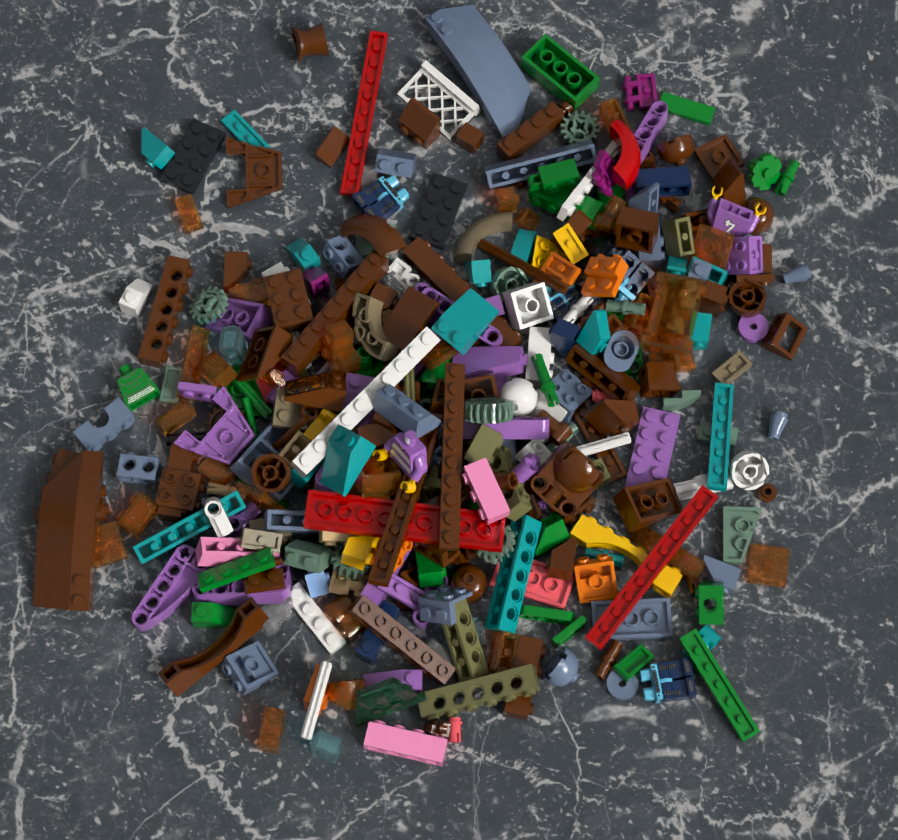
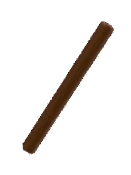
[478,239,569,294]

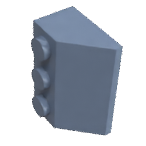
[373,384,443,438]

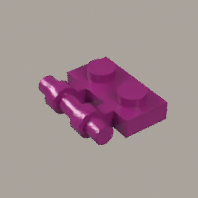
[622,73,658,111]
[591,150,616,197]

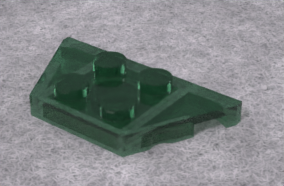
[354,677,427,727]

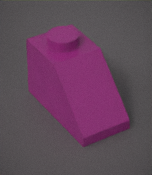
[302,266,330,300]

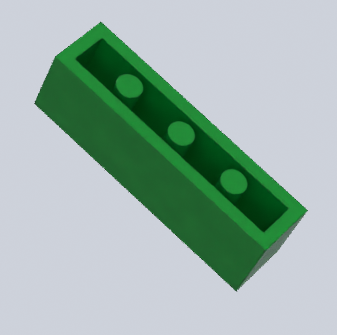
[528,189,605,230]

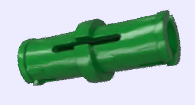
[774,159,800,197]

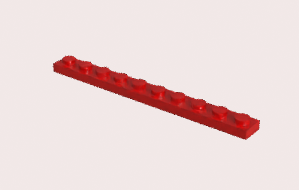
[340,30,388,197]
[585,485,718,651]

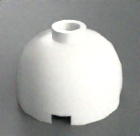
[499,378,538,417]
[729,450,769,490]

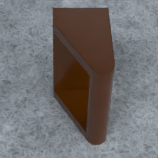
[761,312,808,361]

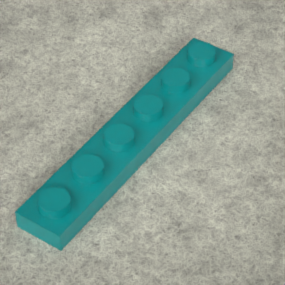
[707,382,734,492]

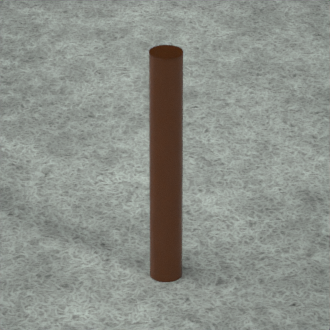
[271,414,310,451]

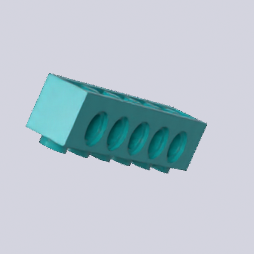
[133,489,247,564]
[484,515,542,636]

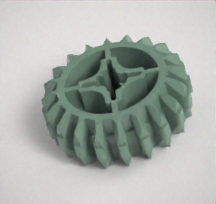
[463,397,514,424]

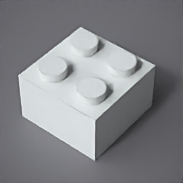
[502,281,554,330]

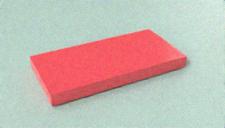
[489,559,576,610]

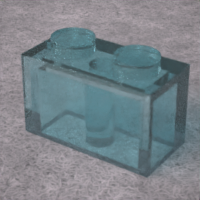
[218,325,249,366]
[309,729,343,766]

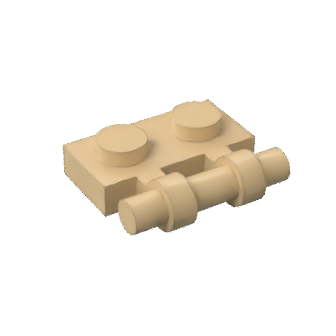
[329,570,369,597]

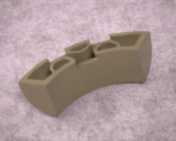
[453,211,513,262]
[352,292,400,361]

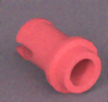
[591,388,614,403]
[447,717,463,743]

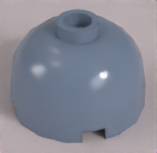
[541,646,579,687]

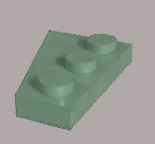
[722,506,762,565]

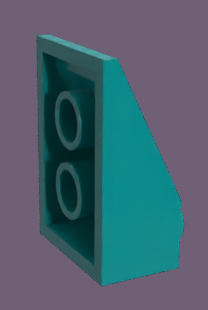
[431,288,500,356]
[320,424,376,497]

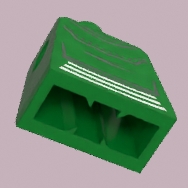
[117,364,160,412]

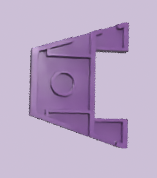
[174,386,256,466]

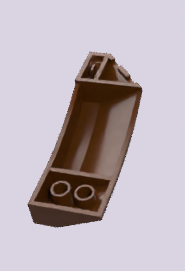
[33,451,104,611]

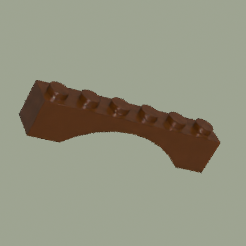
[158,597,271,697]

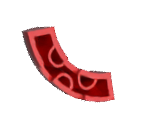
[609,119,641,191]

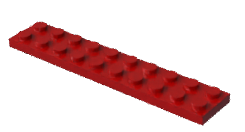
[303,490,506,553]

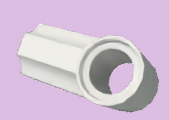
[204,497,234,537]

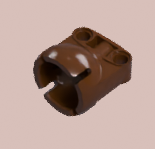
[529,440,605,517]

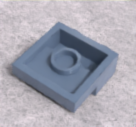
[222,641,279,696]

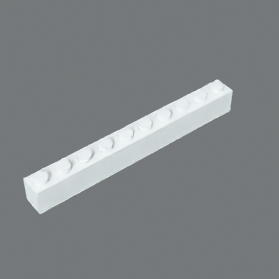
[289,327,440,478]

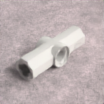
[673,472,734,500]

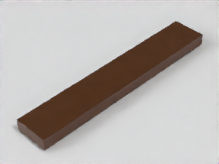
[572,400,627,484]

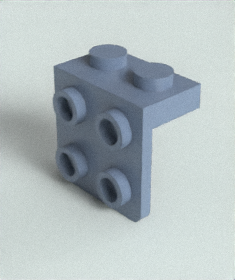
[551,369,592,424]
[418,585,473,625]

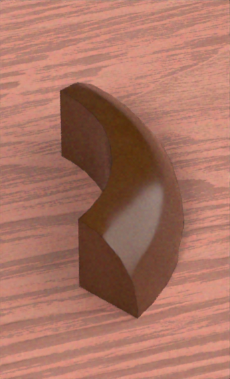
[341,213,407,257]

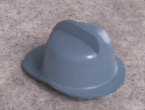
[603,330,639,372]

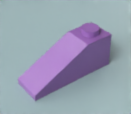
[362,670,423,695]

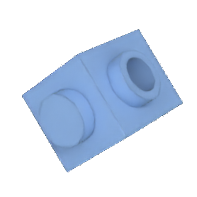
[304,570,330,598]

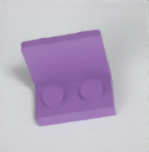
[718,236,763,275]

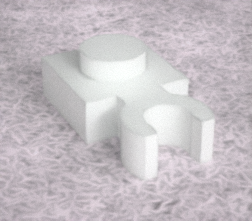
[386,257,420,288]

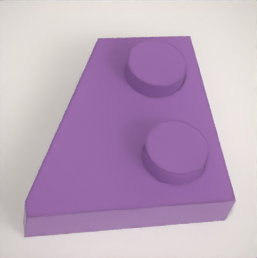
[177,381,219,406]

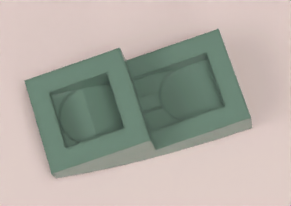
[662,390,701,412]

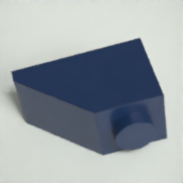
[549,318,580,359]

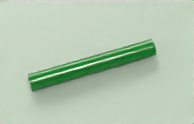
[241,397,259,441]

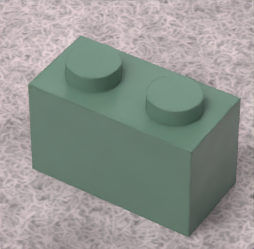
[284,539,331,573]

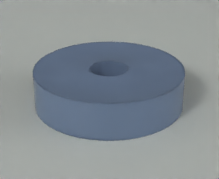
[606,670,638,701]

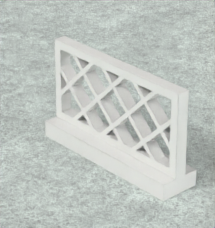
[397,61,481,140]

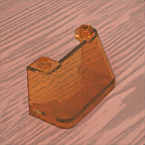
[640,271,706,355]

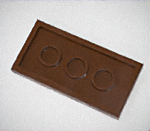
[382,286,440,363]

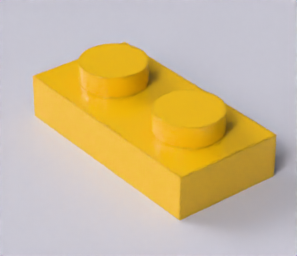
[552,223,589,264]

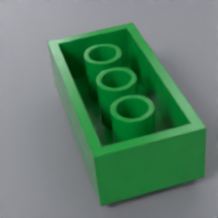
[521,34,600,112]

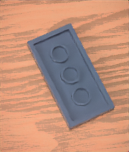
[591,598,673,641]

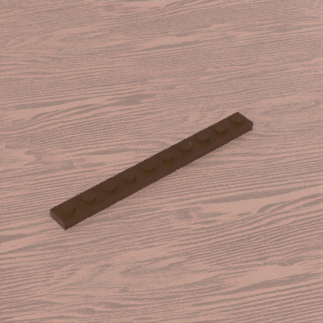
[438,362,465,551]
[368,412,443,587]

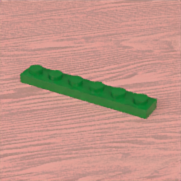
[678,629,760,742]

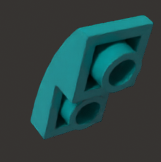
[511,229,538,263]

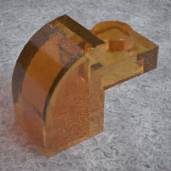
[197,455,240,485]

